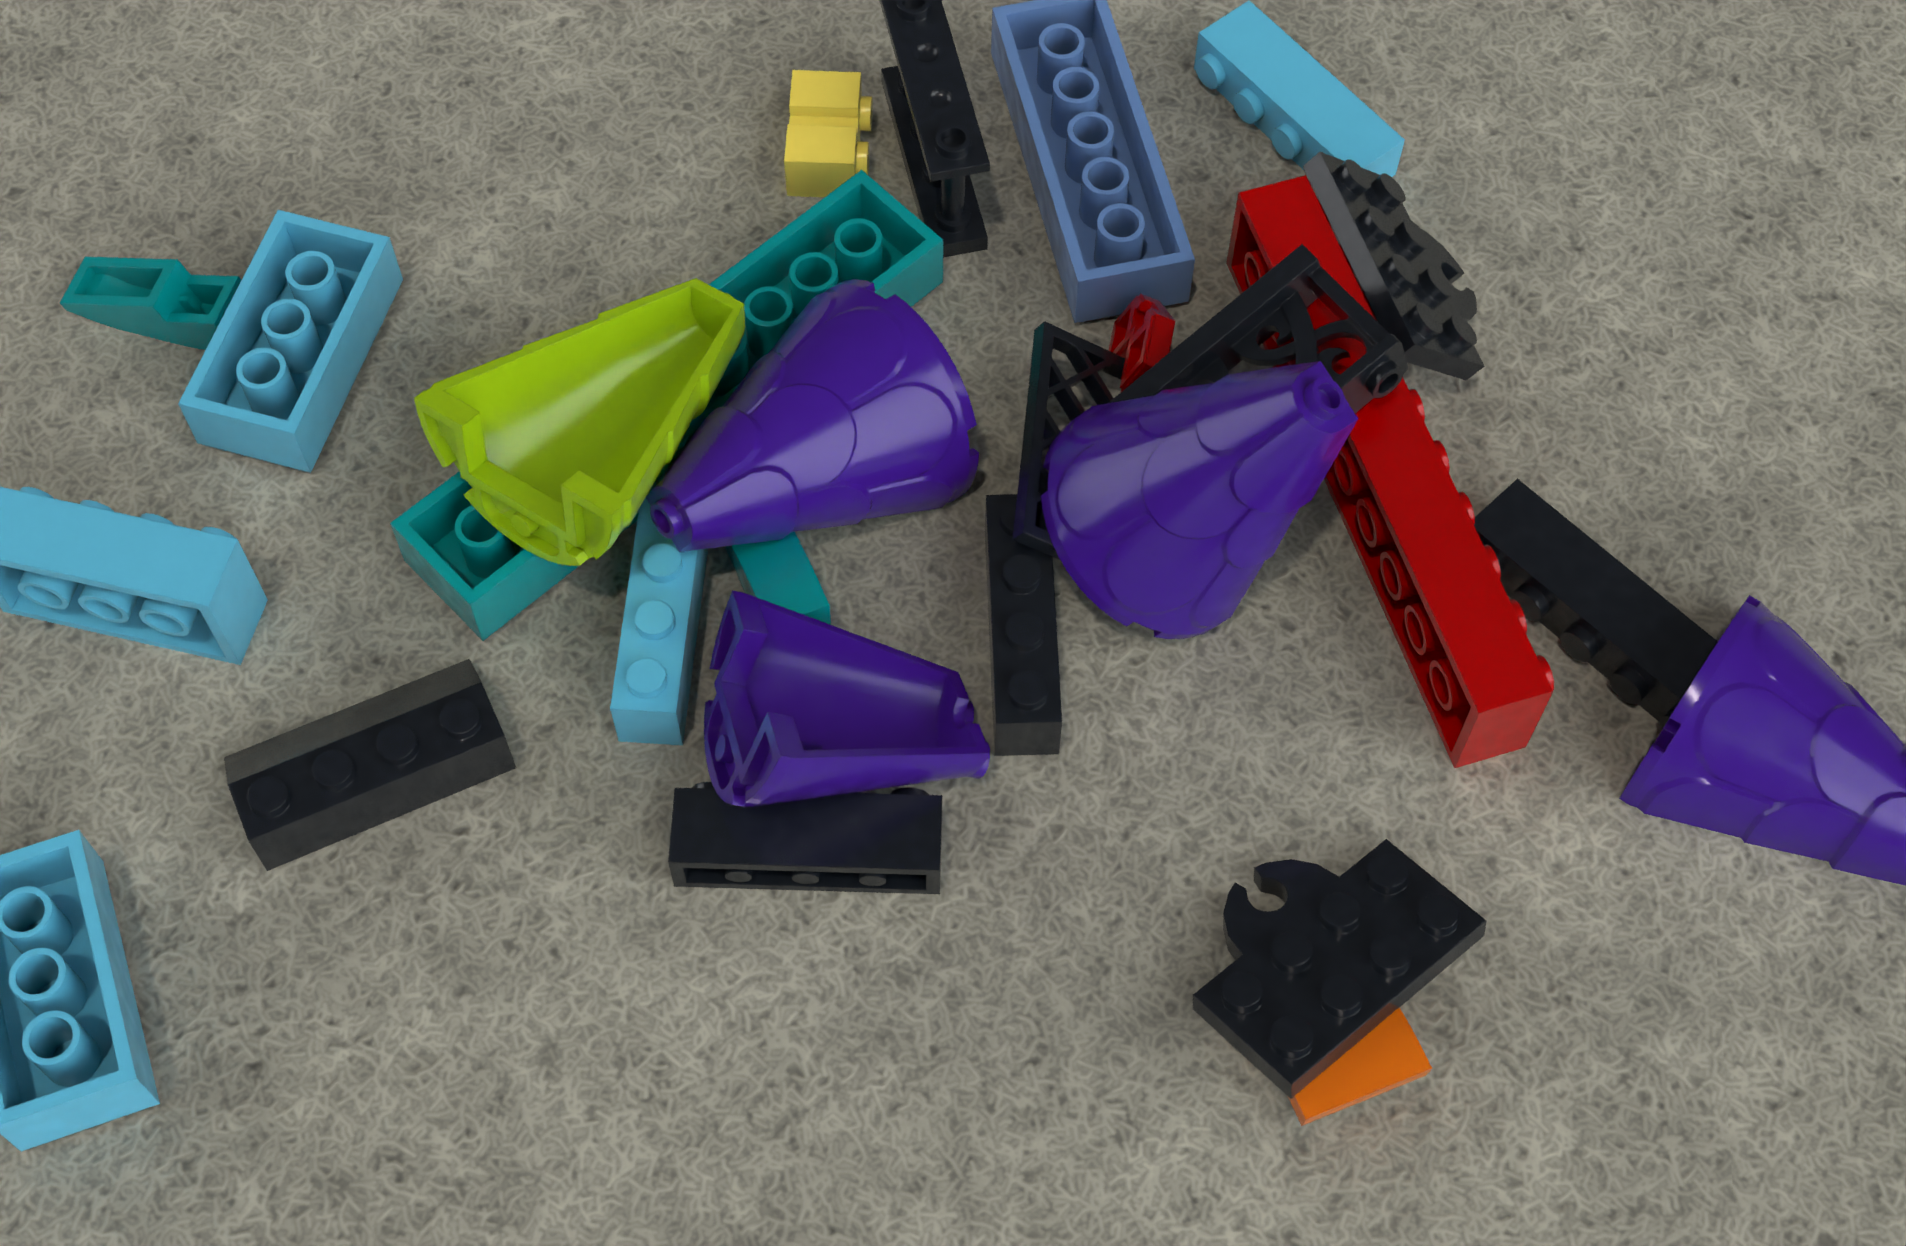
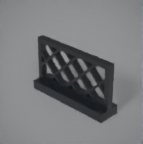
[1012,321,1125,559]

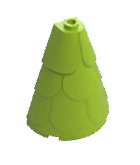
[414,278,745,566]

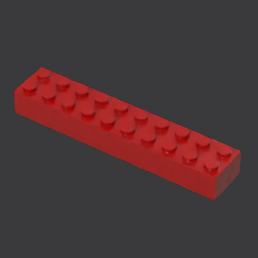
[1226,175,1554,768]

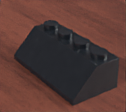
[224,659,516,871]

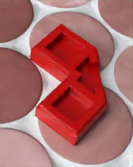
[1108,293,1176,392]

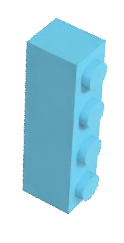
[1194,0,1405,177]
[610,482,708,745]

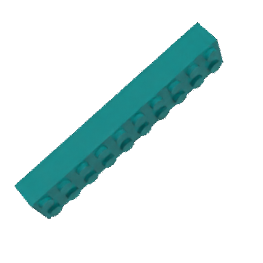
[390,170,943,641]

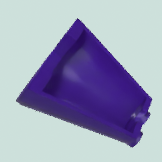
[704,590,990,807]

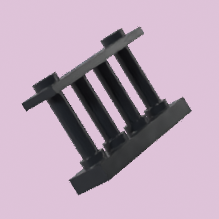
[879,0,990,258]

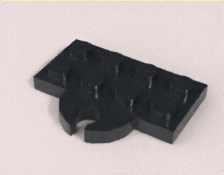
[1303,152,1485,380]
[1193,839,1487,1099]

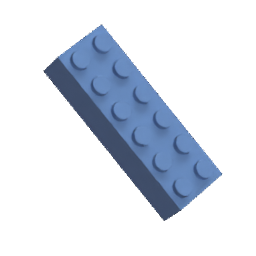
[991,0,1195,323]

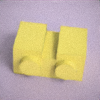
[784,70,872,197]

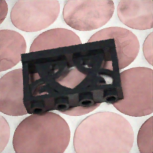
[1109,244,1408,413]

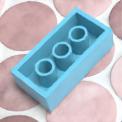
[178,210,403,473]
[0,487,268,665]
[0,830,160,1152]

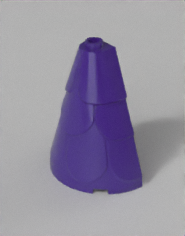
[646,279,979,552]
[1041,361,1358,639]
[1619,595,1906,886]

